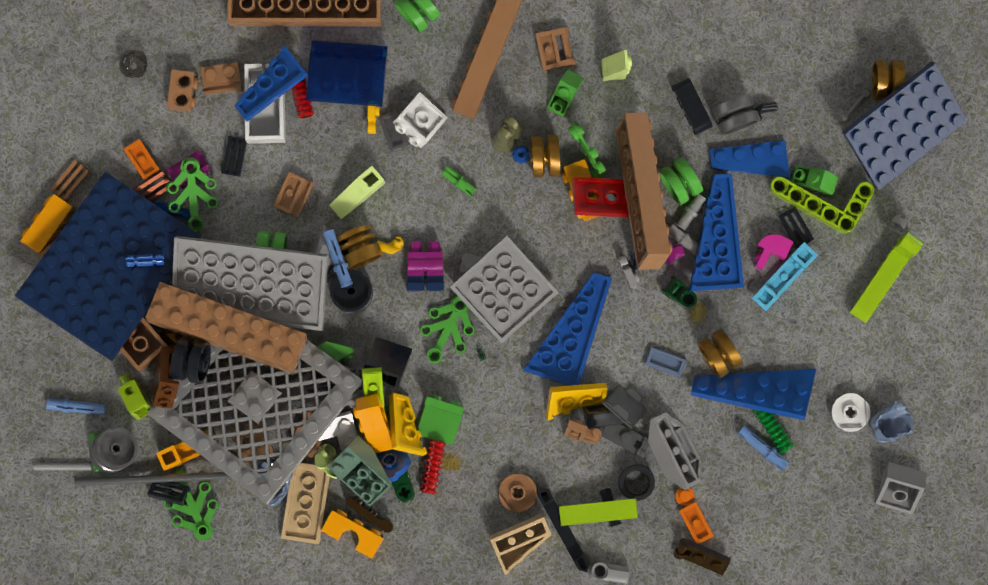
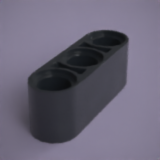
[671,78,713,135]

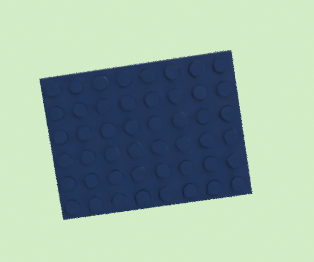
[15,172,201,362]

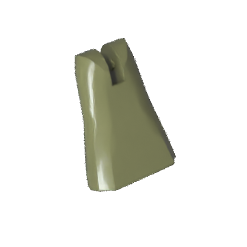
[491,117,523,152]

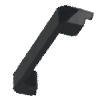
[537,487,589,572]

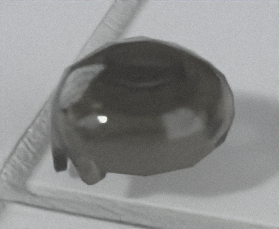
[119,50,147,78]

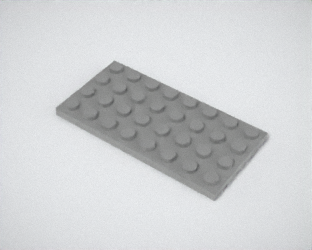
[172,236,328,331]

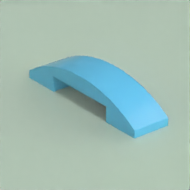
[752,242,818,311]

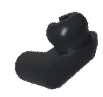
[754,102,778,121]

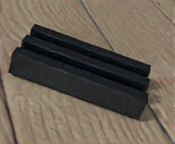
[221,136,247,177]
[778,207,814,249]
[147,482,191,506]

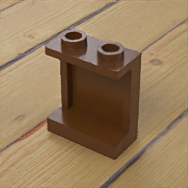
[152,346,179,409]

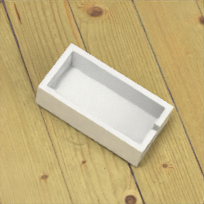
[244,64,286,144]

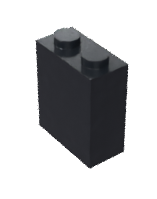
[361,337,412,391]

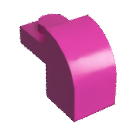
[753,234,793,270]

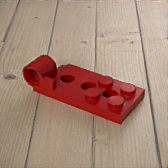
[572,177,630,221]

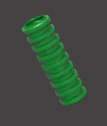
[752,409,794,454]

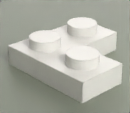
[318,411,357,451]

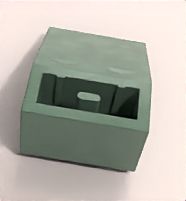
[327,435,392,506]

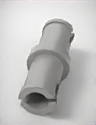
[675,194,707,231]
[669,223,698,256]

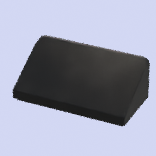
[582,404,624,428]

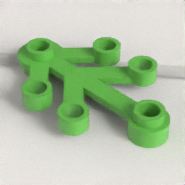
[568,122,606,178]
[166,157,218,232]
[420,295,475,364]
[164,470,219,541]

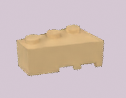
[489,514,551,575]

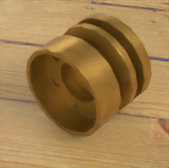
[337,225,383,270]

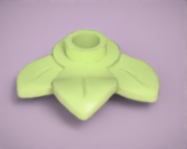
[314,444,337,479]

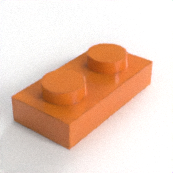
[124,139,161,181]
[678,502,714,544]

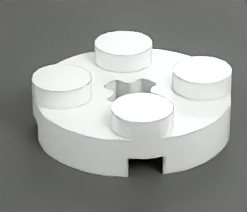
[831,393,870,432]

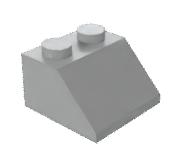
[875,462,926,515]

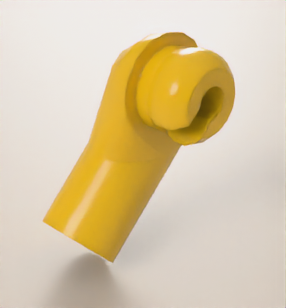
[377,237,404,254]

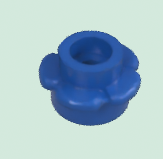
[512,145,530,164]

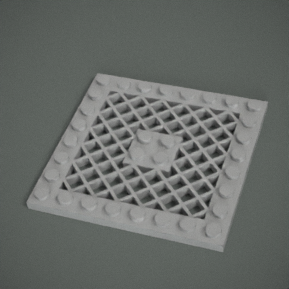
[147,326,363,505]

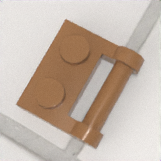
[535,27,576,71]

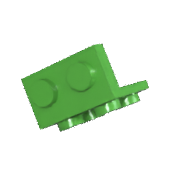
[417,394,464,445]

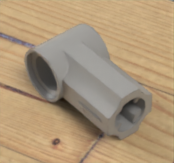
[590,562,630,584]

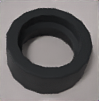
[618,464,655,501]

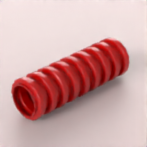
[291,65,315,119]
[420,440,446,494]

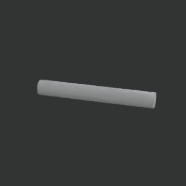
[33,463,92,470]

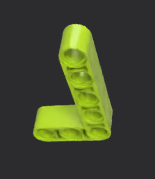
[769,177,874,234]
[849,231,924,323]

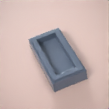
[644,346,687,378]

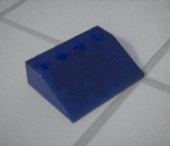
[306,40,388,107]

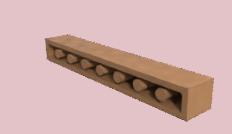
[451,0,523,121]

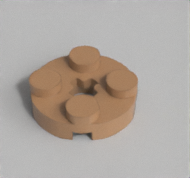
[499,474,537,512]

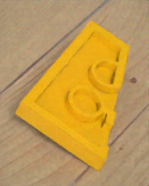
[546,383,608,421]
[389,393,427,456]

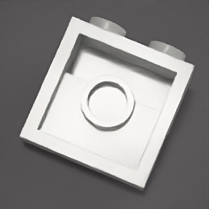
[393,92,448,148]

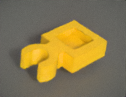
[368,99,380,134]

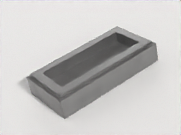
[378,110,409,152]

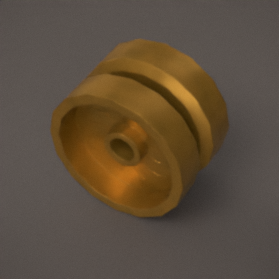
[871,59,905,102]
[530,134,560,178]
[697,329,743,379]

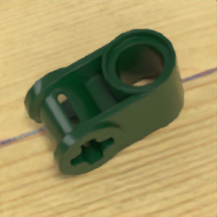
[660,276,697,310]
[390,471,415,503]

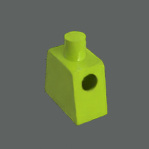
[118,374,153,420]

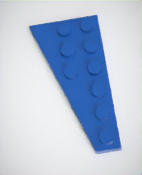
[688,174,744,292]
[523,273,612,386]
[691,369,816,420]

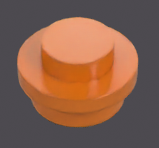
[675,487,695,506]

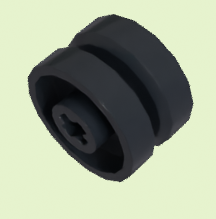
[330,270,373,314]
[171,337,211,384]

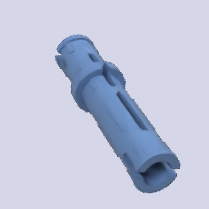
[322,229,353,288]
[46,397,106,416]
[738,425,790,471]

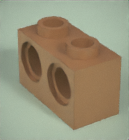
[167,70,199,113]

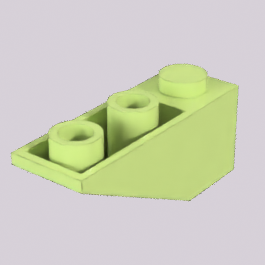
[601,50,632,81]
[329,166,385,220]

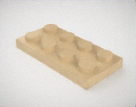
[281,463,330,544]

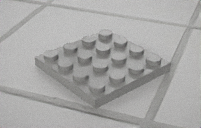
[450,235,559,343]

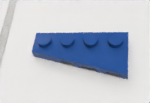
[234,45,308,122]
[709,140,790,178]

